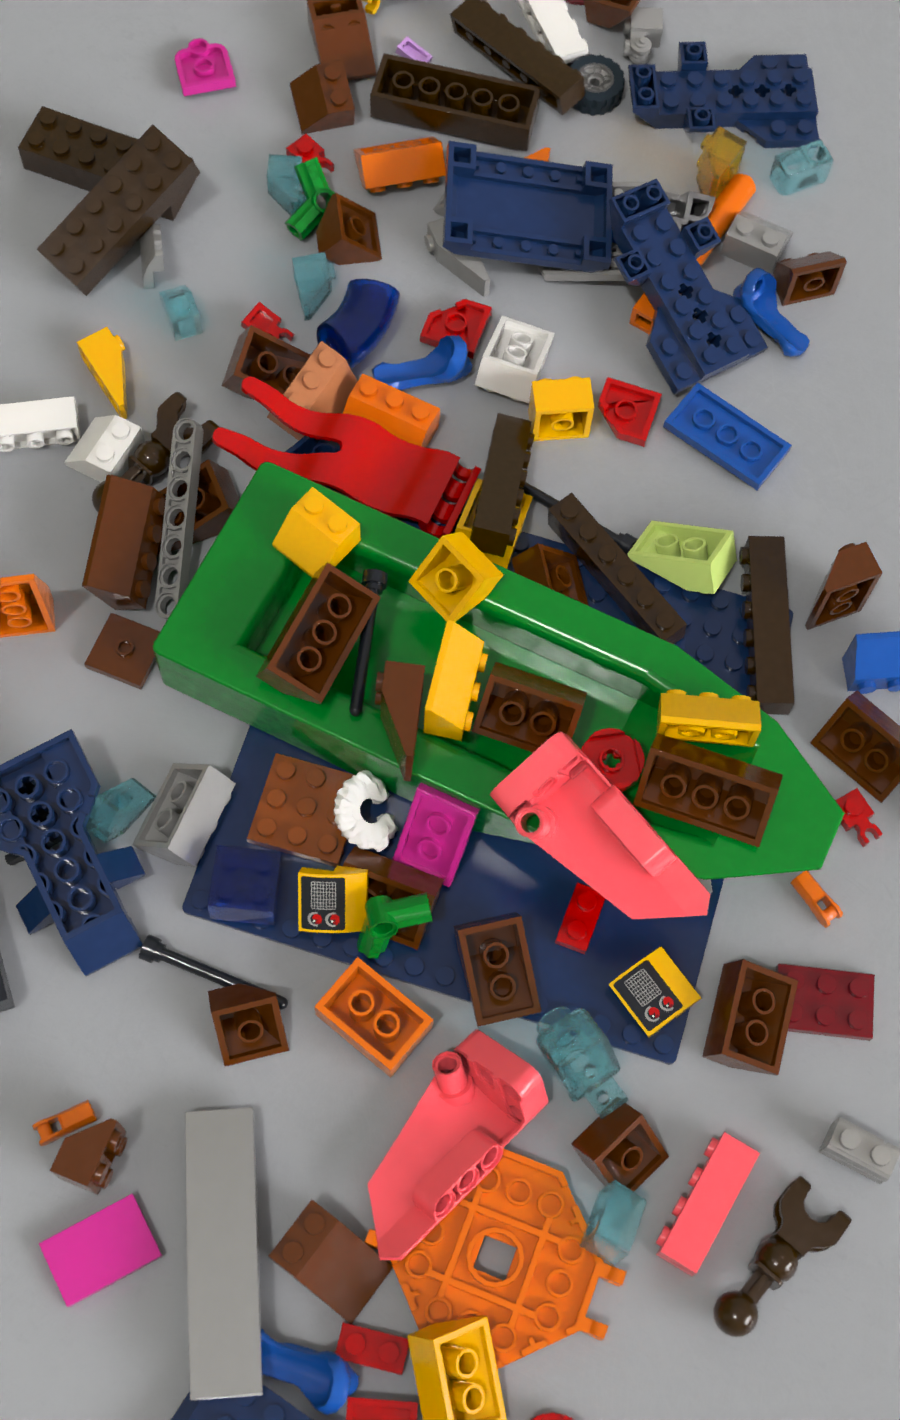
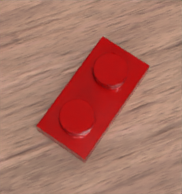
[555,882,605,955]
[335,1322,409,1376]

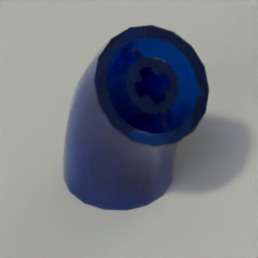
[316,279,400,370]

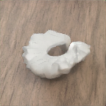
[333,770,398,852]

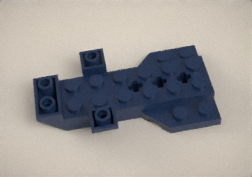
[628,42,819,148]
[609,178,768,394]
[0,729,146,976]

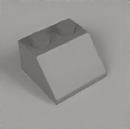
[721,211,793,274]

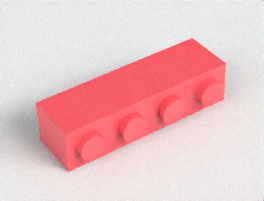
[655,1132,760,1276]

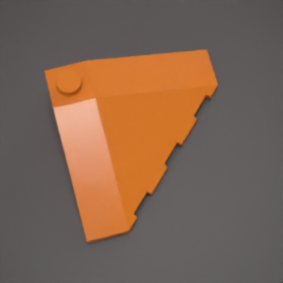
[0,574,56,638]

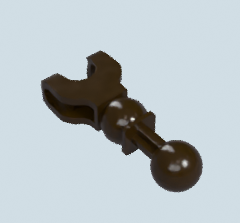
[92,392,220,512]
[713,1176,851,1337]

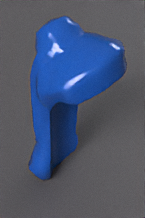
[733,268,810,357]
[372,335,473,391]
[261,1329,359,1415]

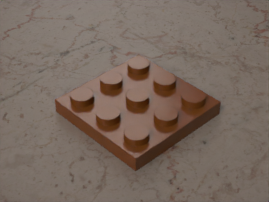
[247,753,354,867]

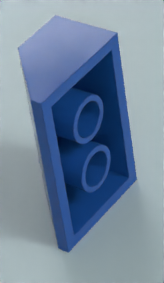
[842,631,900,694]

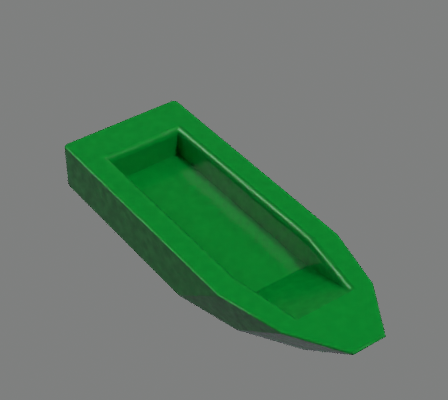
[153,462,845,880]

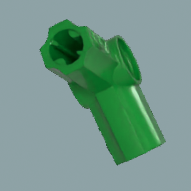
[285,157,334,240]
[357,892,433,958]

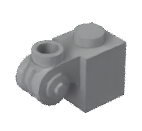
[623,7,663,64]

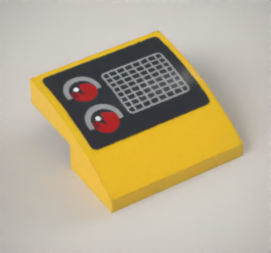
[298,866,368,933]
[608,947,702,1037]

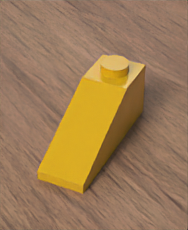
[77,327,128,419]

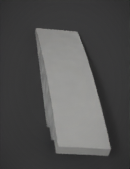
[185,1107,263,1401]

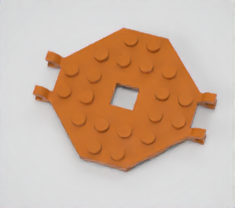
[365,1148,627,1369]

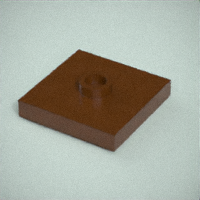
[84,613,160,690]

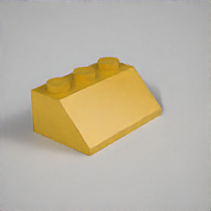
[424,620,488,741]
[656,689,761,747]
[407,1316,507,1420]

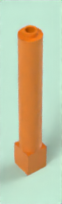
[629,174,756,334]

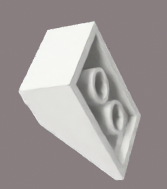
[475,316,555,403]

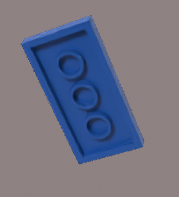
[663,382,792,490]

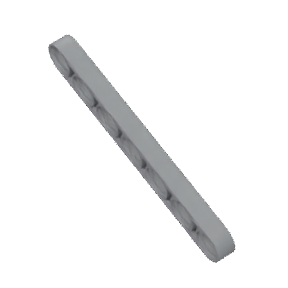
[155,417,204,620]

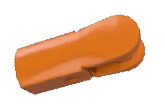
[790,871,843,928]
[32,1100,97,1146]

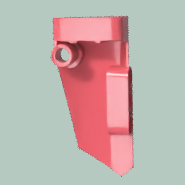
[490,732,711,919]
[367,1029,548,1260]

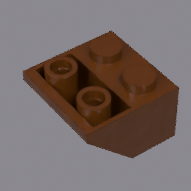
[50,1118,128,1195]

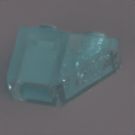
[267,154,305,216]

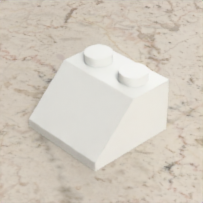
[64,415,145,482]

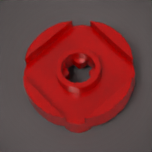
[581,728,645,792]

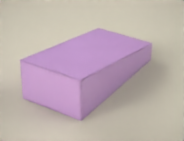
[396,36,433,63]

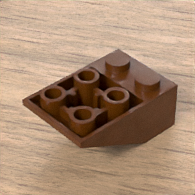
[307,0,377,81]

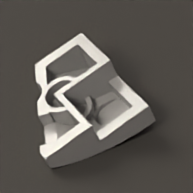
[140,224,164,289]

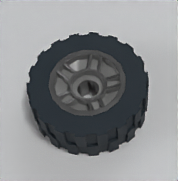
[569,54,625,116]

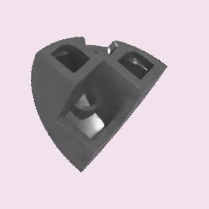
[664,191,716,232]

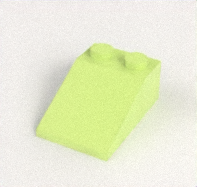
[627,521,737,594]

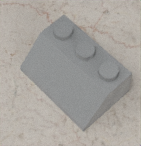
[132,763,236,867]

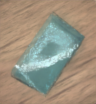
[770,139,834,196]
[580,1180,646,1266]

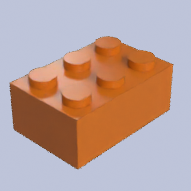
[314,957,434,1078]

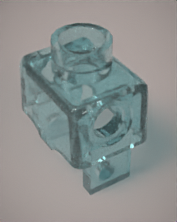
[536,1006,629,1119]

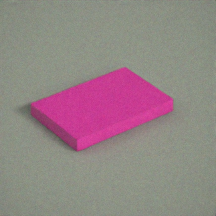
[392,782,479,887]
[39,1193,163,1308]

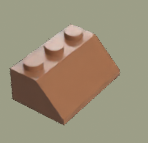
[267,340,357,441]

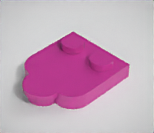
[175,38,236,96]

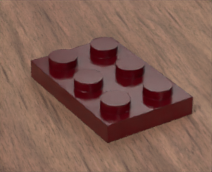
[776,964,875,1041]

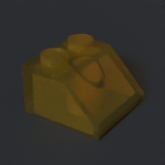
[696,126,747,200]

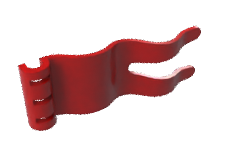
[212,376,481,538]

